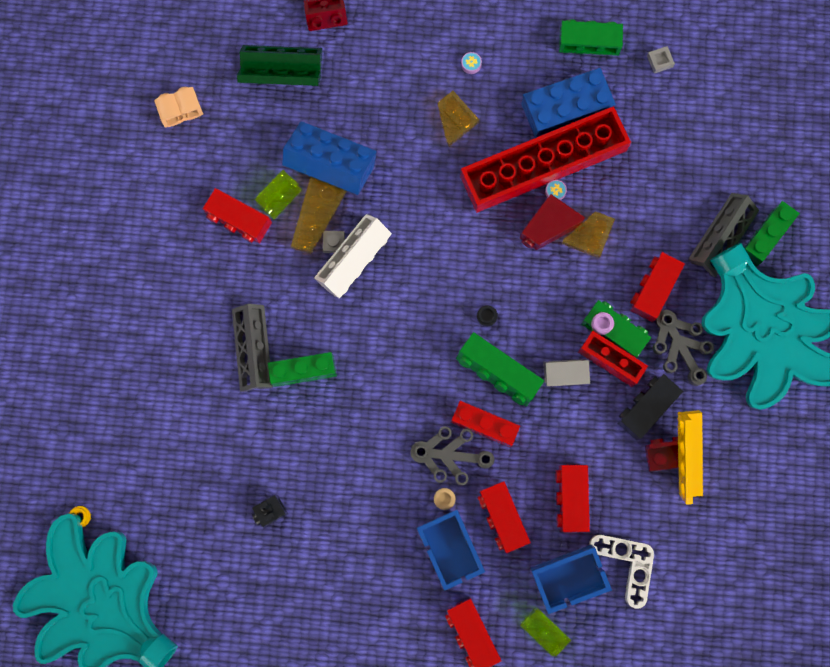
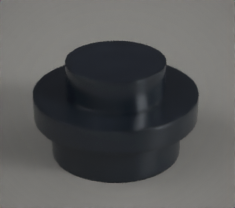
[477,305,498,327]

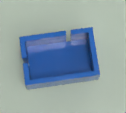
[417,510,485,591]
[530,544,612,614]

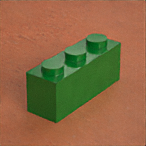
[559,19,623,56]
[744,201,800,267]
[581,300,651,358]
[268,352,337,387]

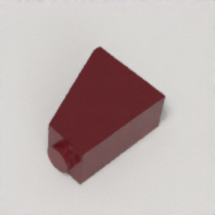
[520,194,585,250]

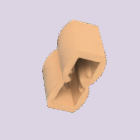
[154,86,203,127]

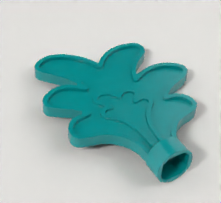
[702,243,830,410]
[13,514,178,667]

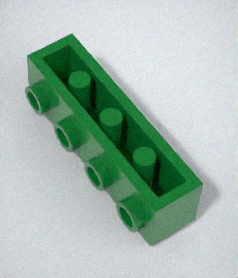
[456,332,544,407]

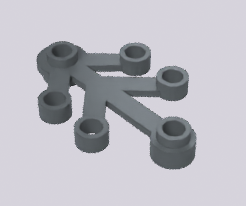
[652,310,714,386]
[410,426,494,485]

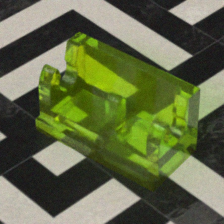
[254,170,302,220]
[520,607,571,657]

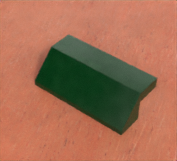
[237,45,323,86]

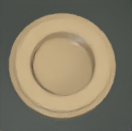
[434,488,456,510]

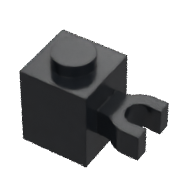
[252,495,288,527]

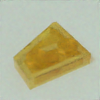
[437,91,479,146]
[562,211,615,258]

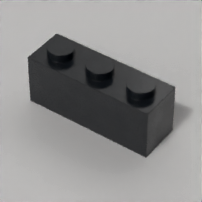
[617,374,683,441]

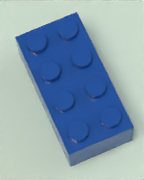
[521,68,616,138]
[282,121,377,195]

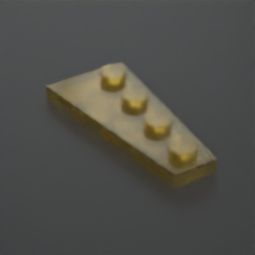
[291,177,347,253]

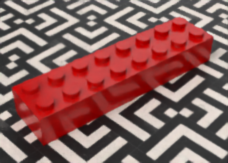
[460,106,631,213]

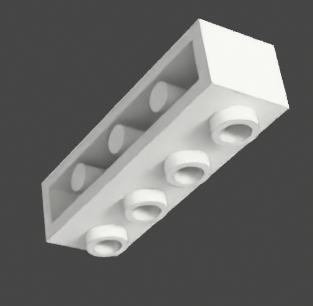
[314,214,392,298]

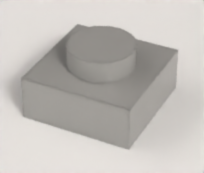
[647,46,675,74]
[323,231,345,253]

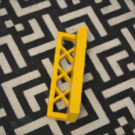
[678,410,703,505]

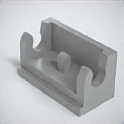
[543,359,590,386]

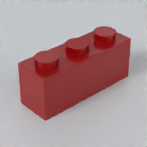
[203,188,272,244]
[630,252,685,323]
[578,331,648,387]
[451,401,520,448]
[555,465,590,532]
[477,481,531,553]
[445,597,502,667]

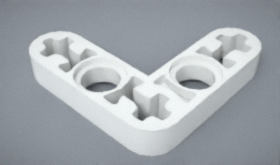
[589,535,654,609]

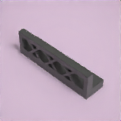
[688,193,759,277]
[232,304,273,392]

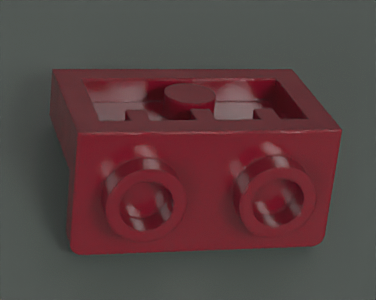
[303,0,348,31]
[645,437,678,472]

